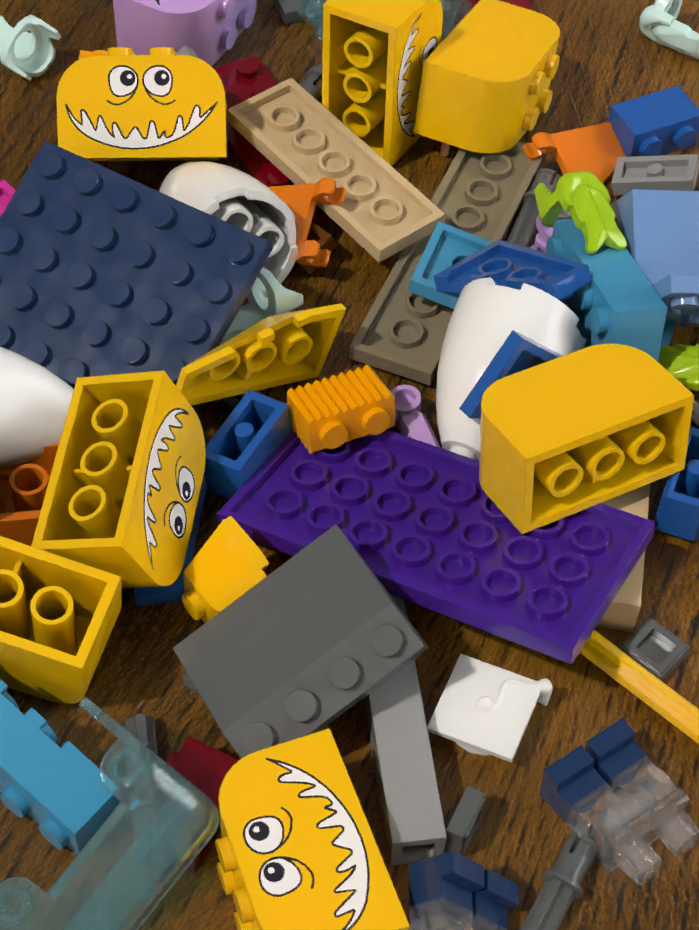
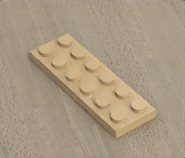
[227,78,445,263]

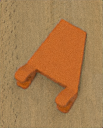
[522,122,626,183]
[268,177,346,267]

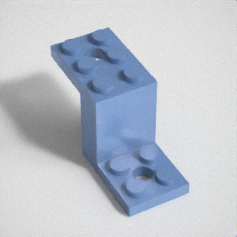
[611,189,699,328]

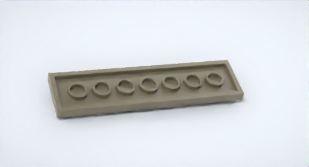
[348,141,546,386]

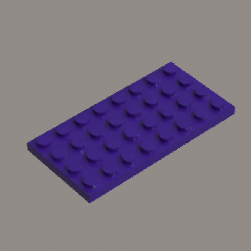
[217,429,655,664]

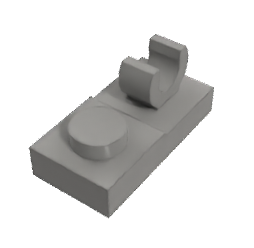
[611,154,699,195]

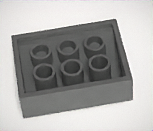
[173,524,429,759]

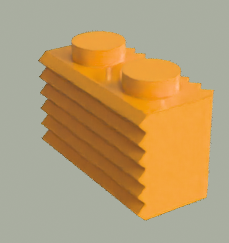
[287,364,395,454]

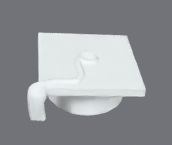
[427,654,552,763]

